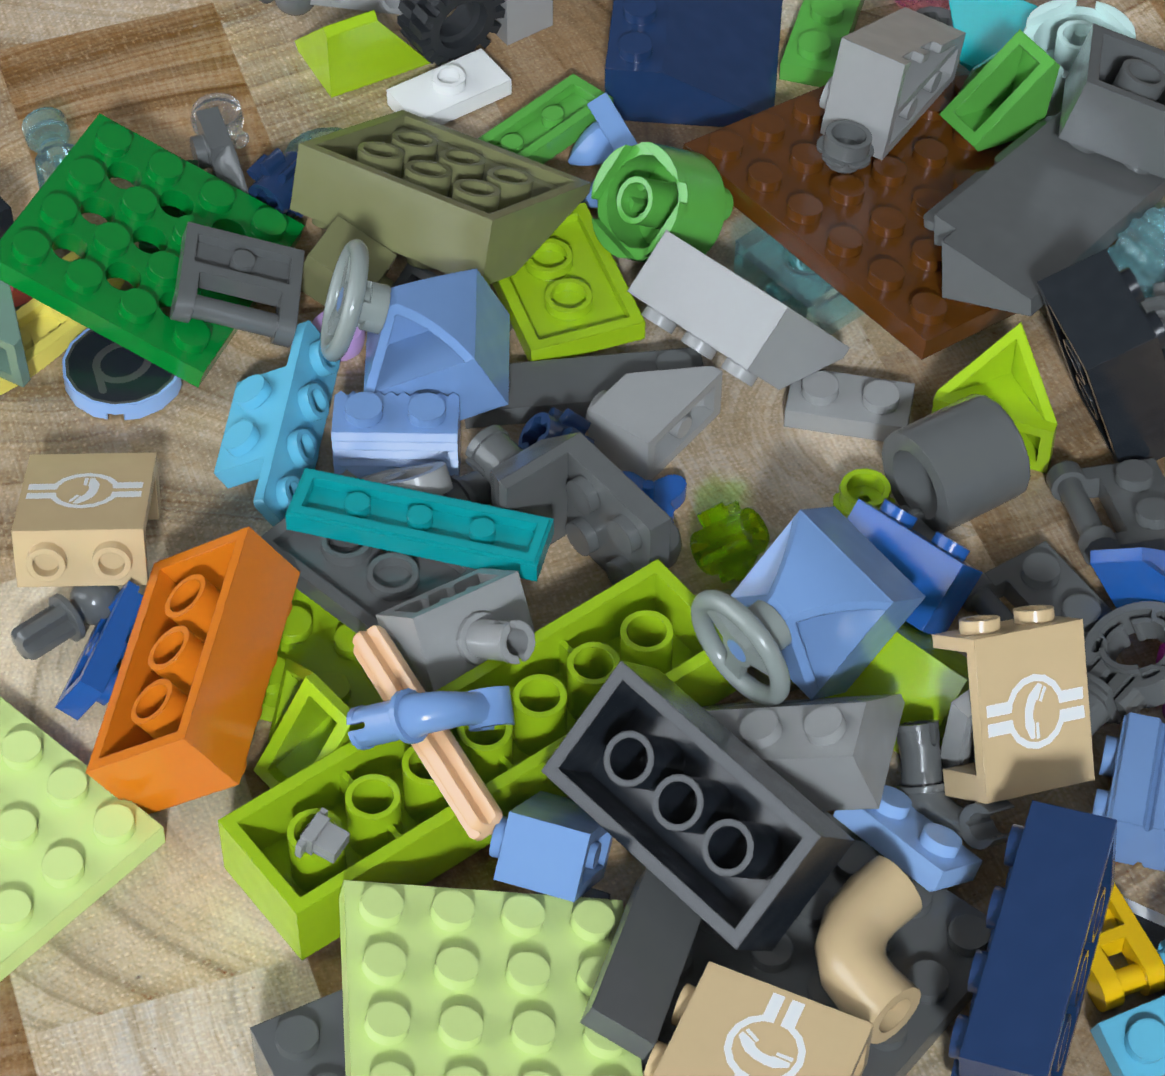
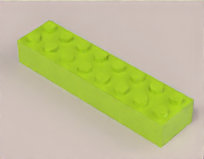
[218,559,737,960]

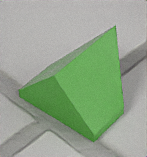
[939,30,1060,152]

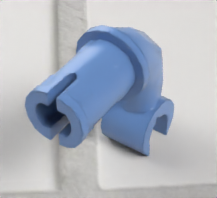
[346,686,515,750]

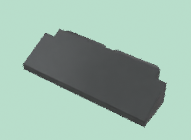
[924,112,1165,316]

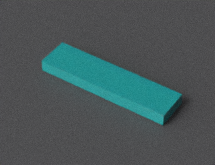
[285,468,554,582]

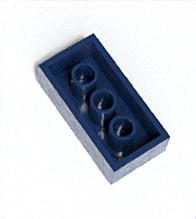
[949,800,1117,1076]

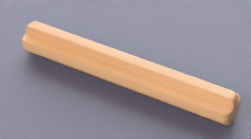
[352,625,503,841]

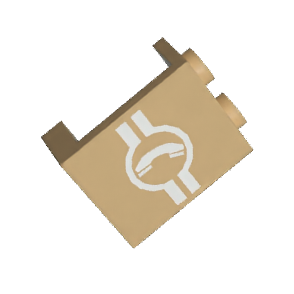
[11,452,161,587]
[932,605,1095,804]
[643,961,874,1076]

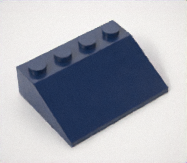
[605,0,783,127]

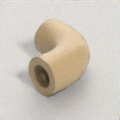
[814,855,922,1044]

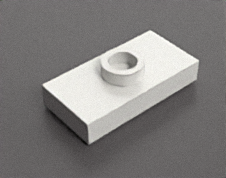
[386,48,512,125]

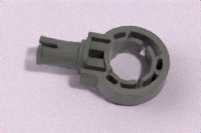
[1085,601,1165,735]

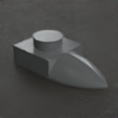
[190,106,249,194]

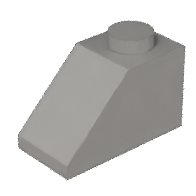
[586,366,723,480]

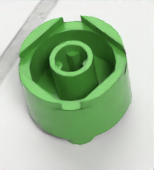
[591,142,734,263]

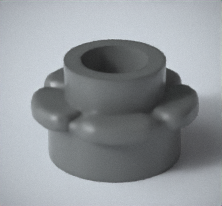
[816,120,874,174]

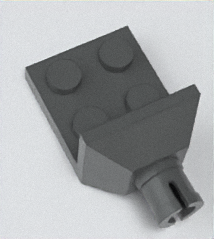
[465,425,671,585]

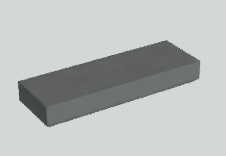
[580,868,701,1060]

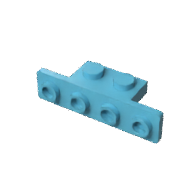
[214,320,340,526]

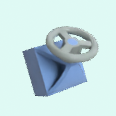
[320,239,510,420]
[691,506,926,706]

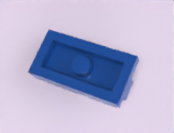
[55,581,143,721]

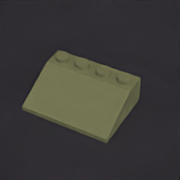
[290,110,591,286]

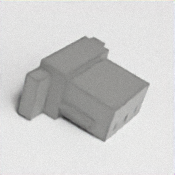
[295,807,350,864]

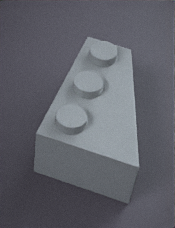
[819,7,966,160]

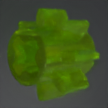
[690,501,770,583]

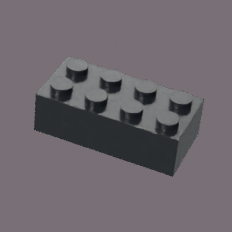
[541,661,855,952]

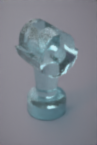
[22,107,74,189]

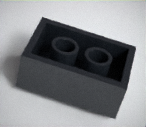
[1037,249,1165,463]

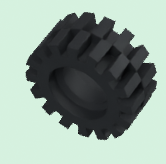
[397,0,505,67]

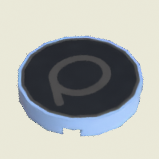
[62,328,182,420]

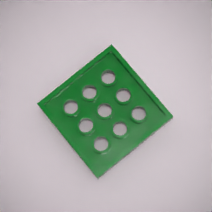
[0,113,305,388]

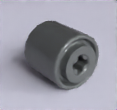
[881,394,1031,534]

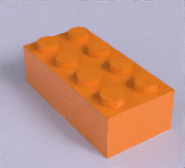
[86,526,300,814]

